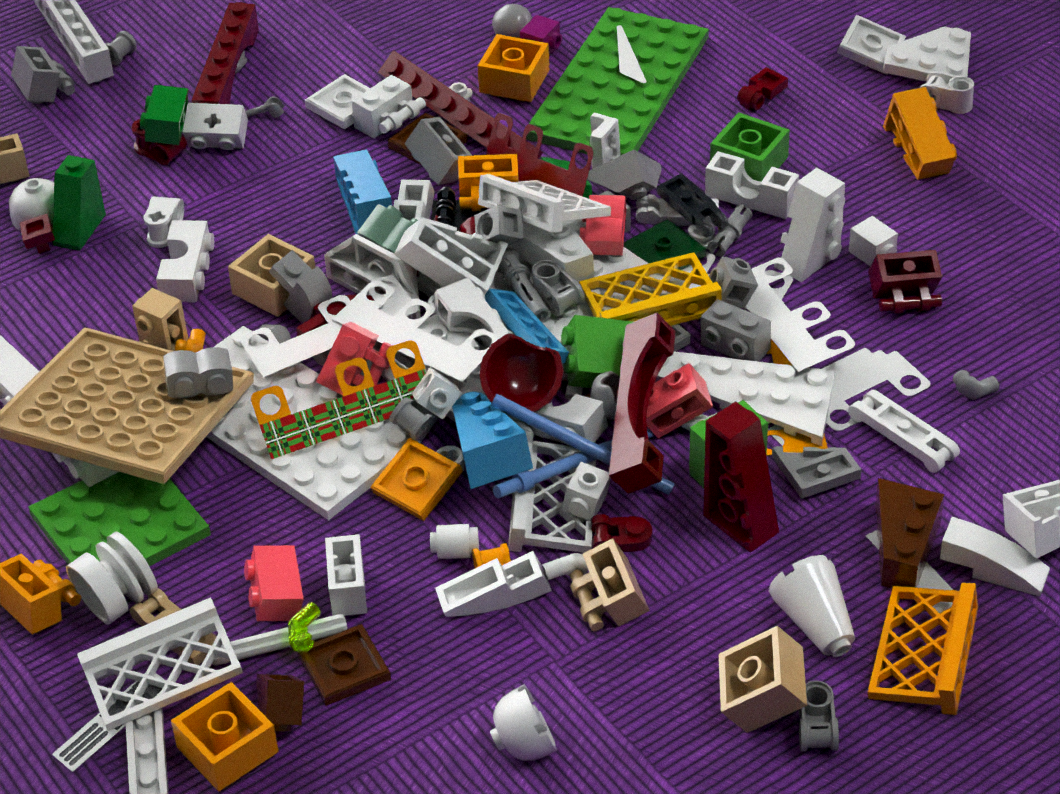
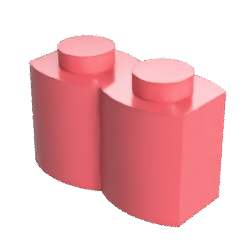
[580,195,626,255]

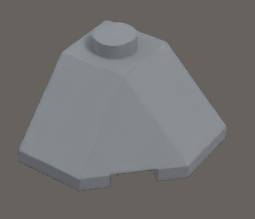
[587,149,662,200]

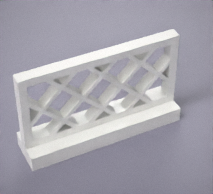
[478,174,611,233]
[508,432,596,553]
[77,597,243,731]

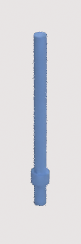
[491,394,675,495]
[493,427,653,498]

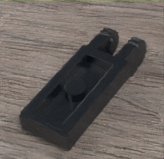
[657,173,728,237]

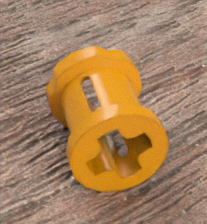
[472,543,511,569]

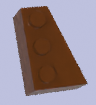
[875,478,944,588]

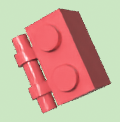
[316,322,393,395]

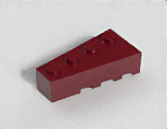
[703,401,779,553]

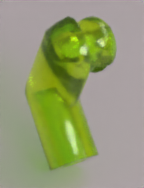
[288,602,321,652]

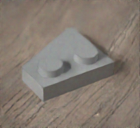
[772,446,861,499]

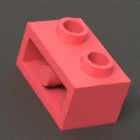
[647,363,713,439]
[244,545,304,621]

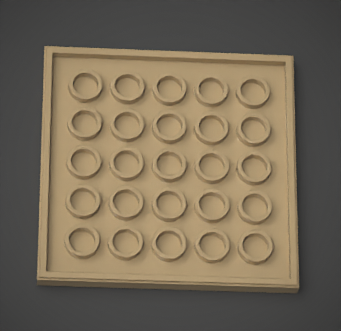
[0,328,254,484]

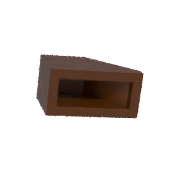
[256,674,304,731]

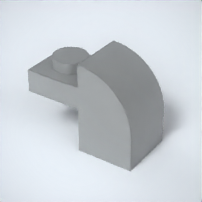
[269,250,332,324]

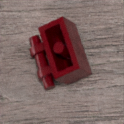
[868,250,942,314]

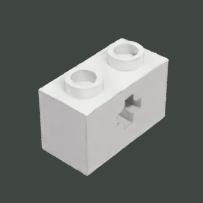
[183,103,248,150]
[325,534,367,616]

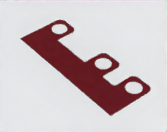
[486,113,594,197]

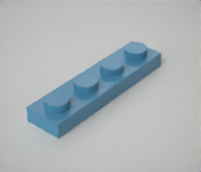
[485,288,569,363]

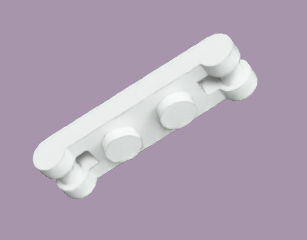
[848,390,960,473]

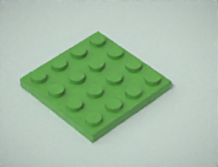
[28,472,211,566]

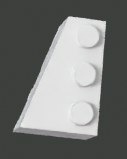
[774,168,845,282]
[394,217,508,294]
[1003,480,1060,559]

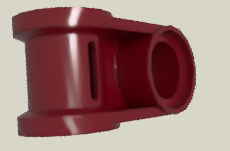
[131,119,187,165]

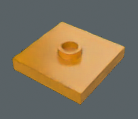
[370,438,463,521]

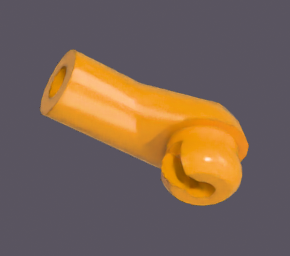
[175,329,206,353]

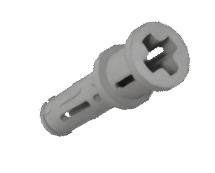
[497,248,551,323]

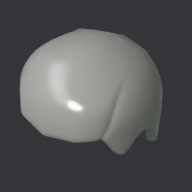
[492,4,532,38]
[590,371,620,420]

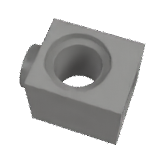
[474,205,523,246]

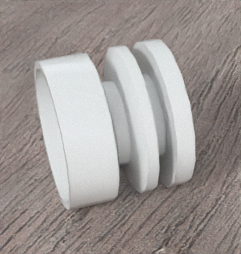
[66,531,158,625]

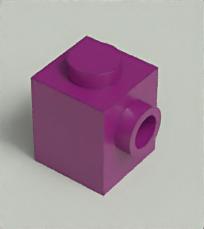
[520,15,562,55]

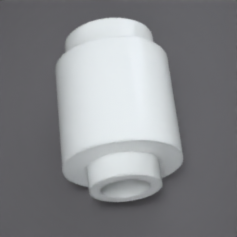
[430,524,479,559]

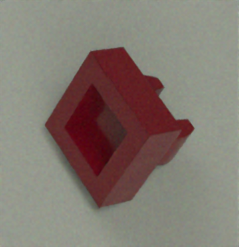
[19,213,55,254]

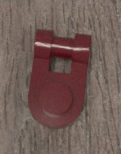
[590,514,653,552]

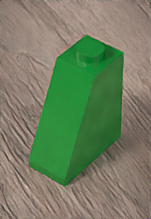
[53,155,106,251]

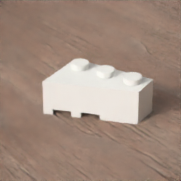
[506,220,594,283]

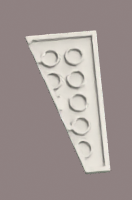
[655,352,835,446]

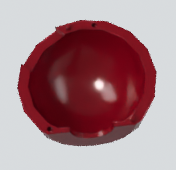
[479,333,563,412]

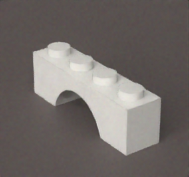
[434,277,514,347]

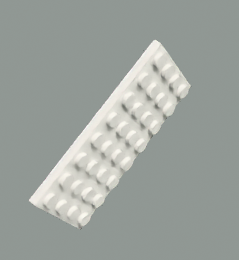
[206,326,421,521]

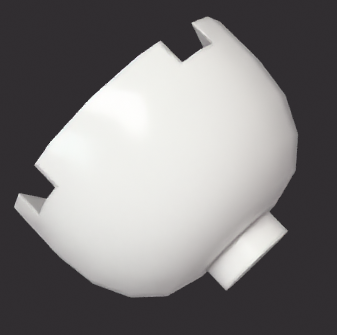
[9,178,54,231]
[490,684,557,761]

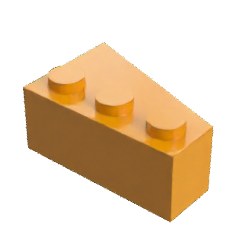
[883,87,957,180]

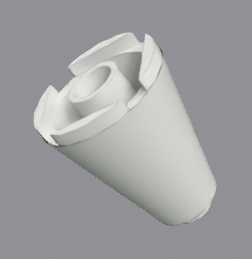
[769,555,855,657]

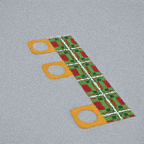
[251,340,427,459]

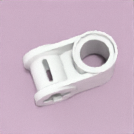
[919,70,974,114]
[143,196,184,248]

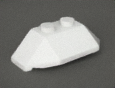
[324,234,421,319]

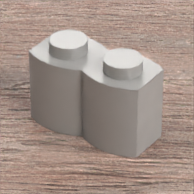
[163,347,233,399]

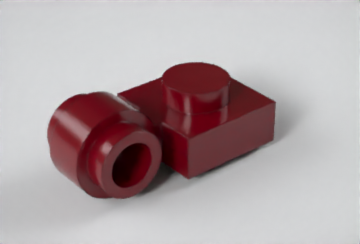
[737,67,788,111]

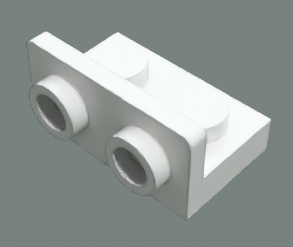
[590,113,621,169]

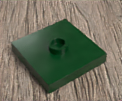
[624,219,706,270]

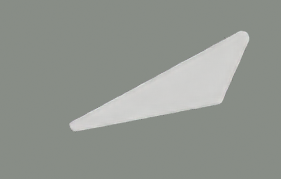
[617,25,647,83]

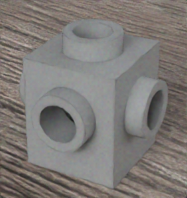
[709,256,758,309]

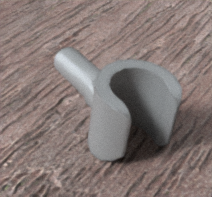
[245,96,284,118]

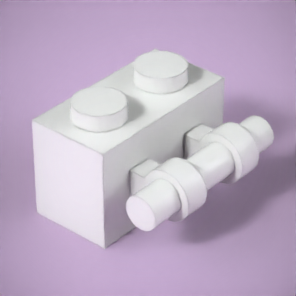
[352,75,426,138]

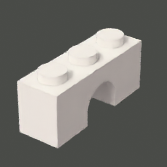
[705,151,799,219]
[156,220,214,302]
[504,394,608,445]

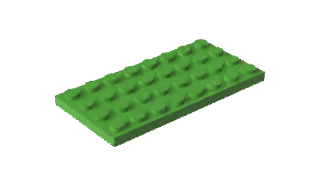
[526,7,709,155]

